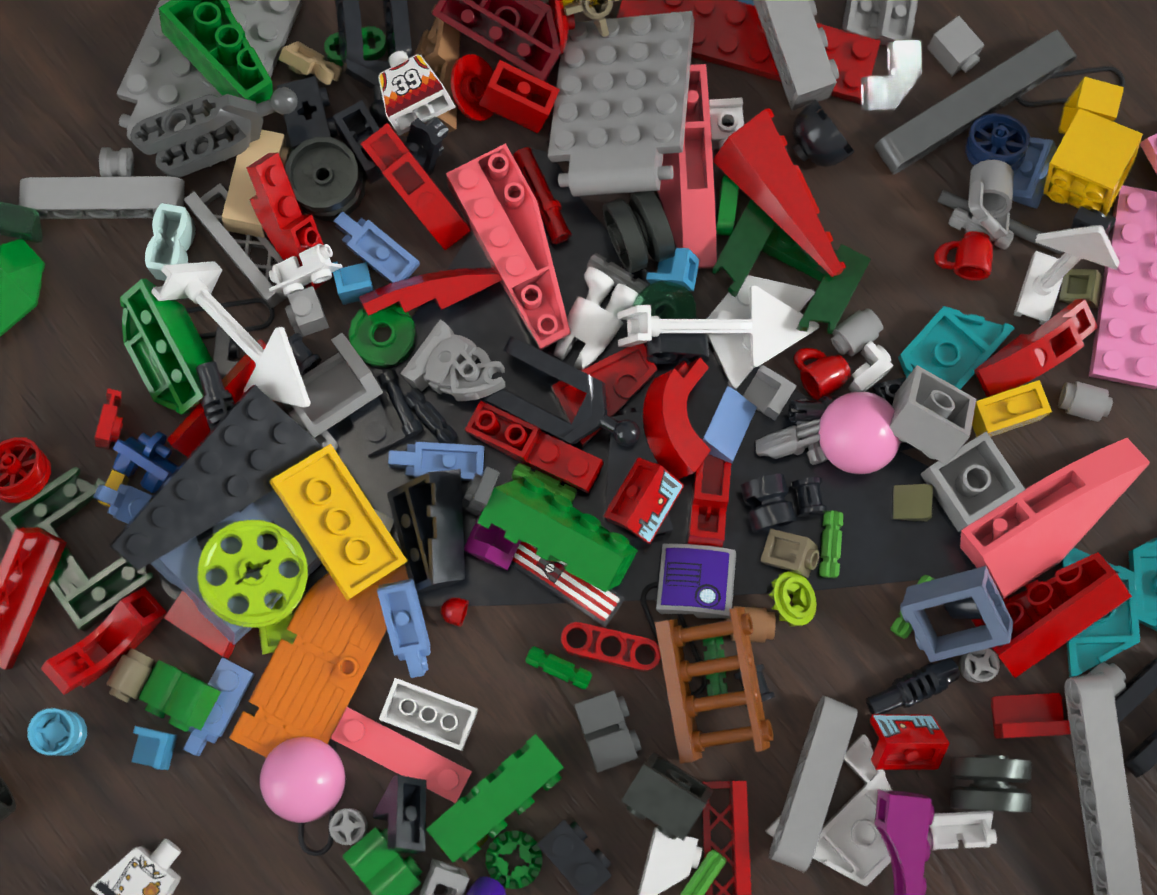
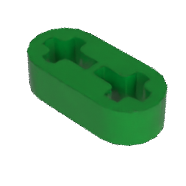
[324,26,387,66]
[716,173,739,236]

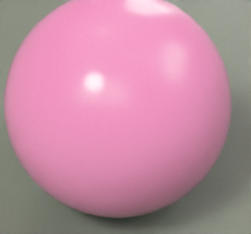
[818,391,901,474]
[260,737,345,823]

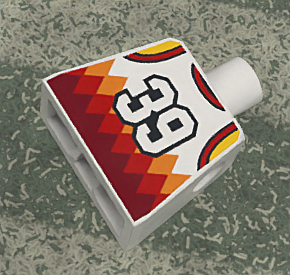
[378,51,455,136]

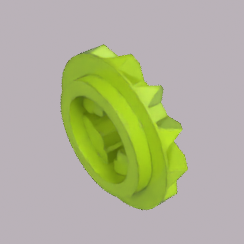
[769,571,817,627]

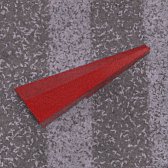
[713,108,846,277]

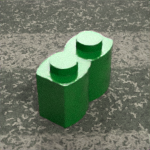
[138,660,221,732]
[342,826,423,895]

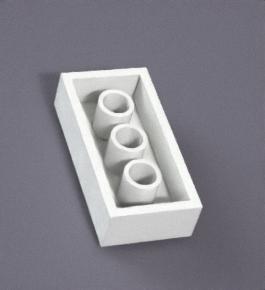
[379,678,478,751]

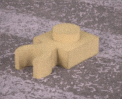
[279,41,342,85]

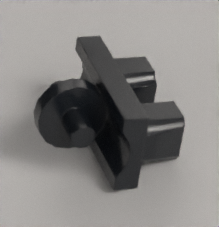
[404,117,449,175]

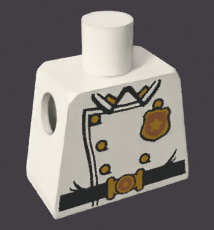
[90,838,181,895]

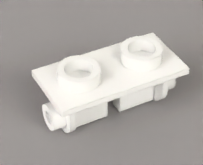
[269,244,343,297]
[927,811,997,851]

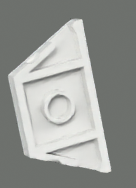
[707,275,815,390]

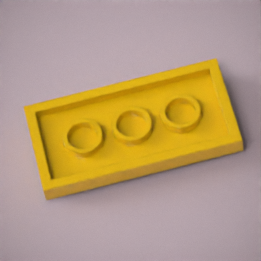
[269,444,407,601]

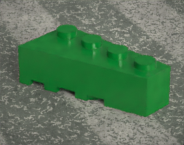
[158,0,273,104]
[477,476,638,592]
[426,734,564,863]

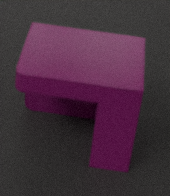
[464,513,521,570]

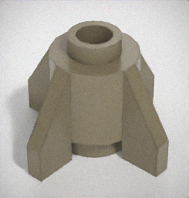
[563,0,619,37]

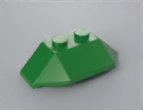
[0,238,45,337]
[120,279,213,414]

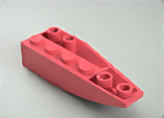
[657,64,717,269]
[446,143,571,350]
[960,438,1150,599]

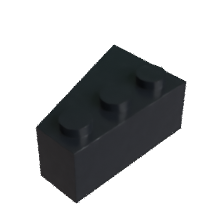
[387,469,465,592]

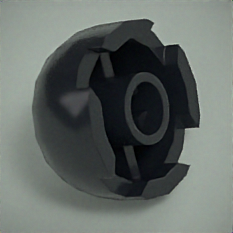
[792,100,855,167]

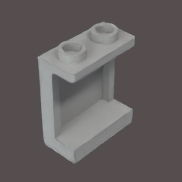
[282,333,383,438]

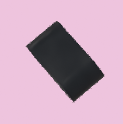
[646,333,709,365]

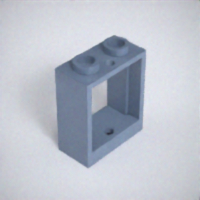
[900,566,1014,662]

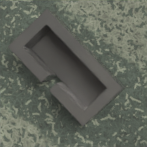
[574,690,641,773]

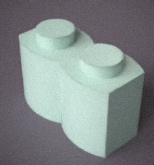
[145,203,195,281]

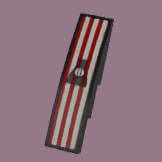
[510,541,625,628]

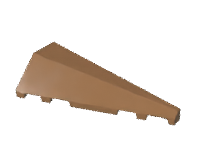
[389,4,460,136]

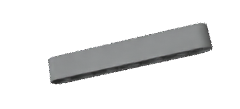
[1065,672,1143,895]

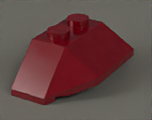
[432,0,561,82]

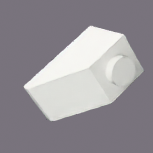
[638,827,702,895]

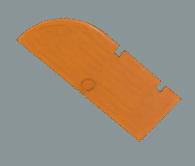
[229,564,408,758]

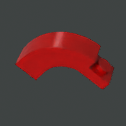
[643,358,711,479]
[41,587,167,695]

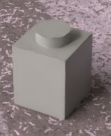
[927,16,984,76]

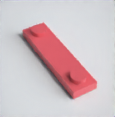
[331,707,473,803]

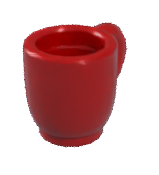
[934,231,993,281]
[793,348,851,400]

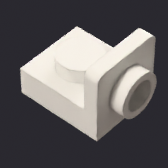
[848,341,893,392]

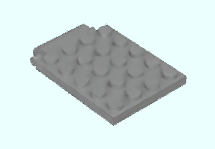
[116,0,302,167]
[548,11,695,196]

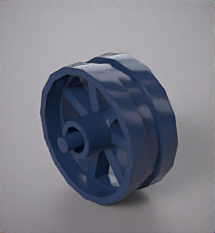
[965,113,1030,171]

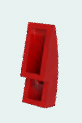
[687,439,731,548]

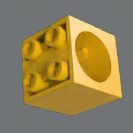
[1043,108,1143,216]

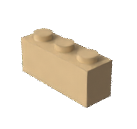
[222,130,290,238]

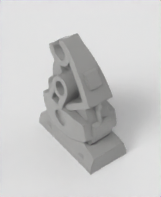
[401,319,505,401]

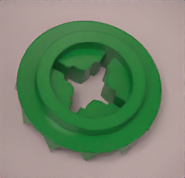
[486,830,542,889]

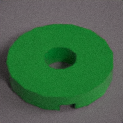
[348,303,417,369]

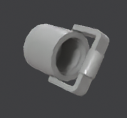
[968,160,1014,239]

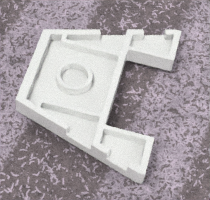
[765,734,892,887]

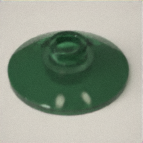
[632,281,696,319]

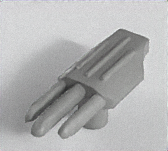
[755,419,820,459]

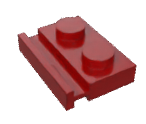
[95,388,123,450]

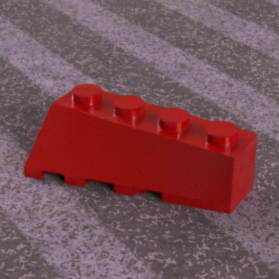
[971,552,1132,678]

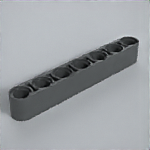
[874,30,1077,174]

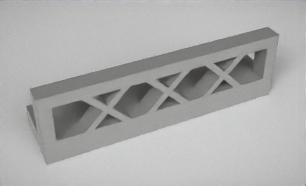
[184,183,287,308]

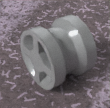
[99,147,134,177]
[959,648,1000,683]
[329,808,368,845]

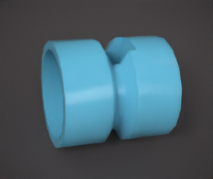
[28,708,87,756]

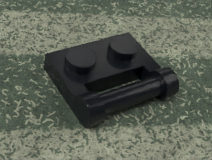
[349,369,424,457]

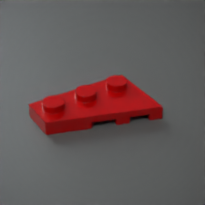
[551,343,658,447]

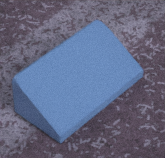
[1012,137,1057,208]
[703,386,757,463]

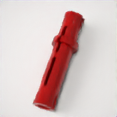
[512,147,572,244]

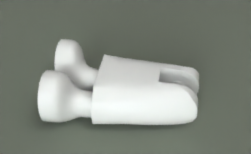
[554,267,643,370]

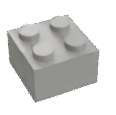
[889,365,976,465]
[920,431,1025,532]

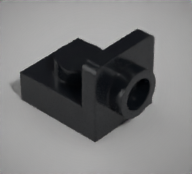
[1071,206,1116,236]

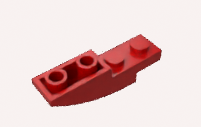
[361,123,471,250]
[246,152,334,290]
[974,299,1098,397]
[465,401,604,494]

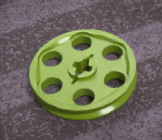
[198,520,308,628]

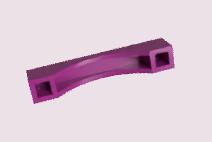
[874,789,934,895]

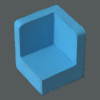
[646,248,700,291]
[332,261,374,305]
[131,726,178,770]

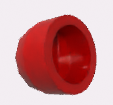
[441,597,469,627]

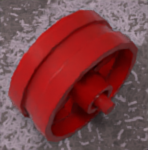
[0,437,51,503]

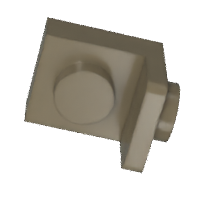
[760,528,819,578]

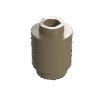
[106,648,155,703]

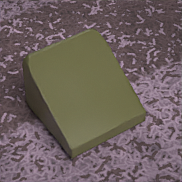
[1059,269,1103,308]
[893,484,933,522]

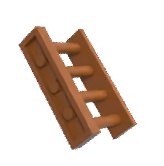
[655,607,773,764]

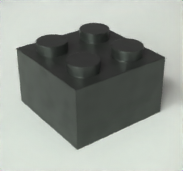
[621,752,714,841]

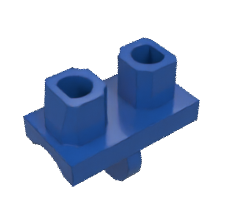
[113,431,179,493]

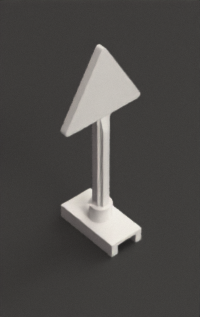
[1014,225,1119,325]
[151,261,310,407]
[617,285,819,367]

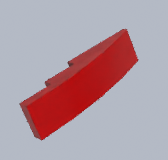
[358,268,502,316]

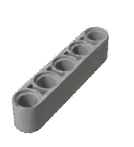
[19,176,185,219]
[769,696,857,872]

